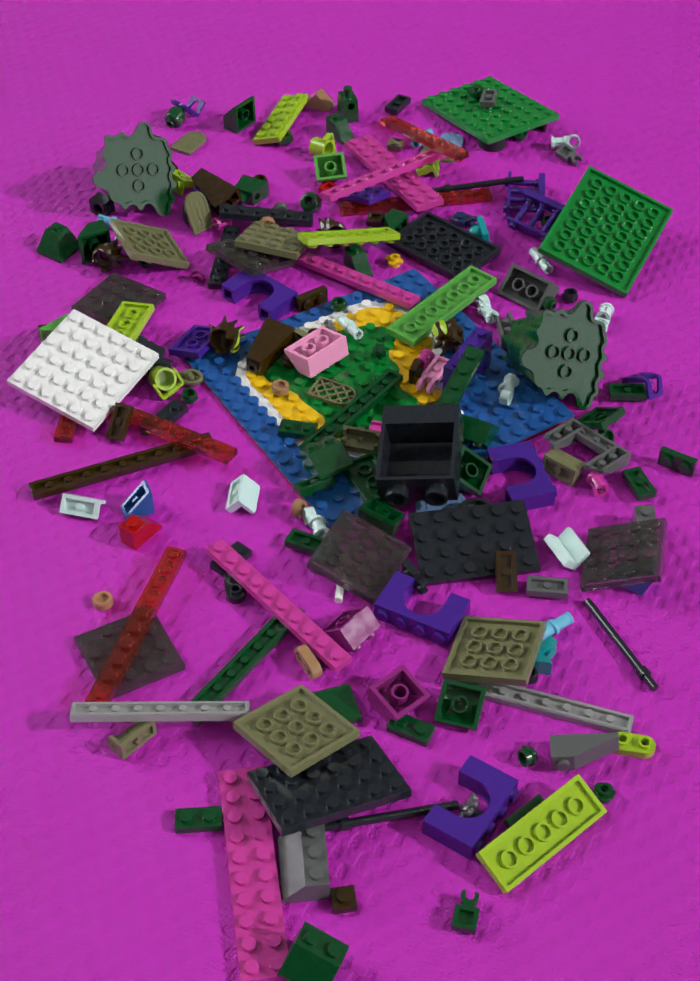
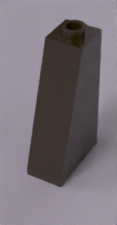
[191,168,242,217]
[246,317,296,376]

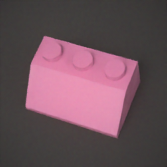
[284,326,349,378]

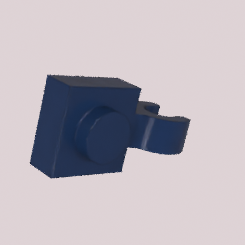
[450,211,477,228]

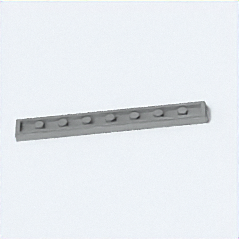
[461,681,634,733]
[70,701,250,722]

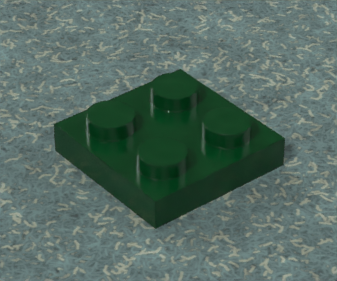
[577,407,626,431]

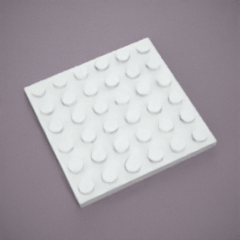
[7,309,159,432]

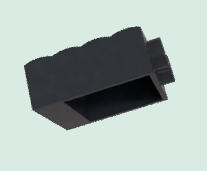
[375,404,464,507]

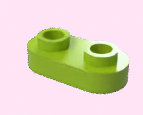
[614,732,656,759]

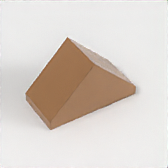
[304,88,335,112]

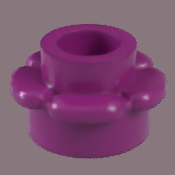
[190,268,205,283]

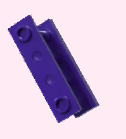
[503,171,545,221]
[506,188,565,241]

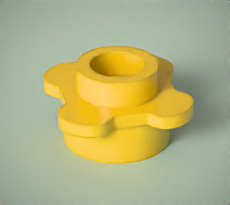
[385,253,403,268]

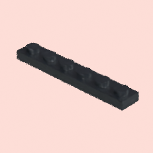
[219,204,313,227]
[208,226,240,289]

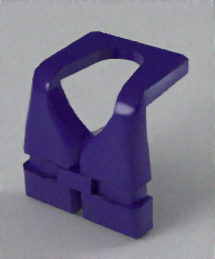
[171,96,205,116]
[622,372,664,400]

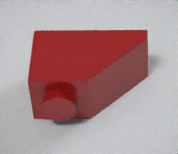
[119,515,162,551]

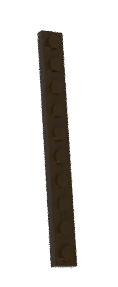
[28,432,215,501]

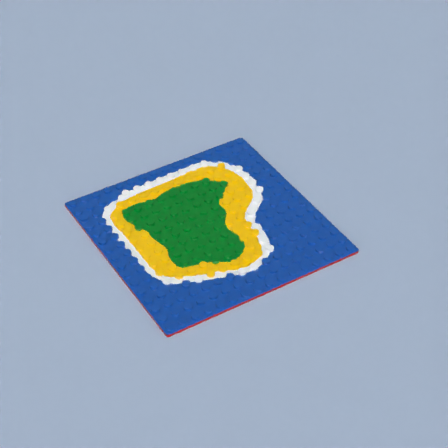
[185,269,575,529]

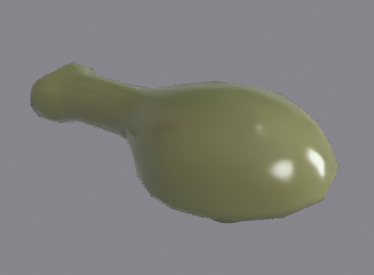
[177,369,203,387]

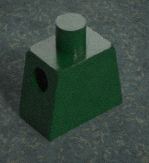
[337,85,359,123]
[235,174,269,206]

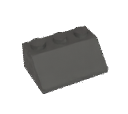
[497,263,560,311]
[278,824,330,903]

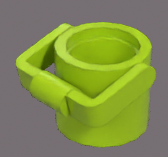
[309,133,336,156]
[148,366,184,400]

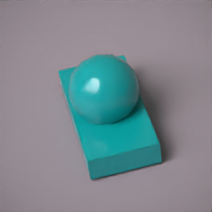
[468,216,490,242]

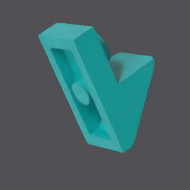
[534,635,557,675]

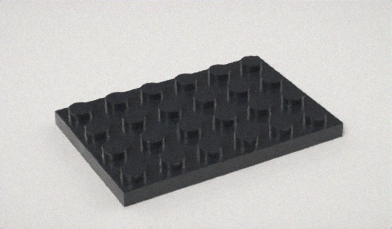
[386,211,501,279]
[408,500,541,586]
[247,735,412,837]

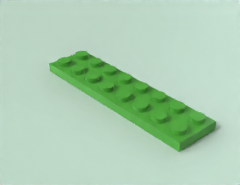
[386,265,497,347]

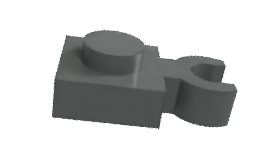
[555,143,582,167]

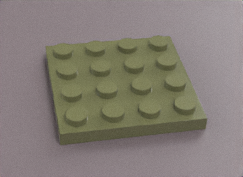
[109,218,190,269]
[234,221,308,260]
[442,616,546,687]
[233,684,360,778]

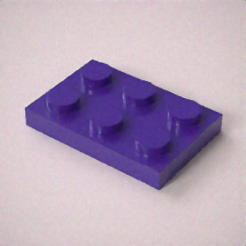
[342,187,390,206]
[168,325,212,359]

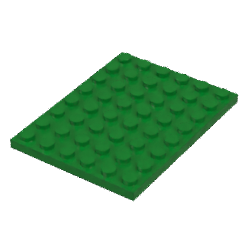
[422,76,559,145]
[537,166,674,298]

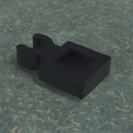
[401,559,429,595]

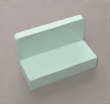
[225,474,260,514]
[59,493,106,519]
[544,527,590,570]

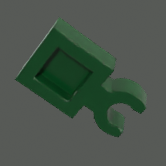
[451,890,480,935]

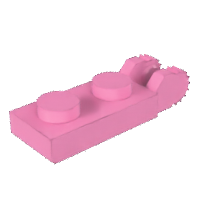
[416,355,449,394]

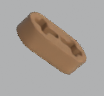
[294,644,323,680]

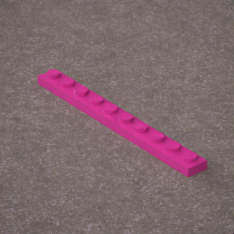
[321,145,453,202]
[280,251,420,310]
[206,539,352,673]

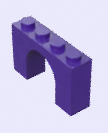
[222,266,298,321]
[442,327,493,402]
[486,441,557,510]
[374,571,470,647]
[422,755,519,860]

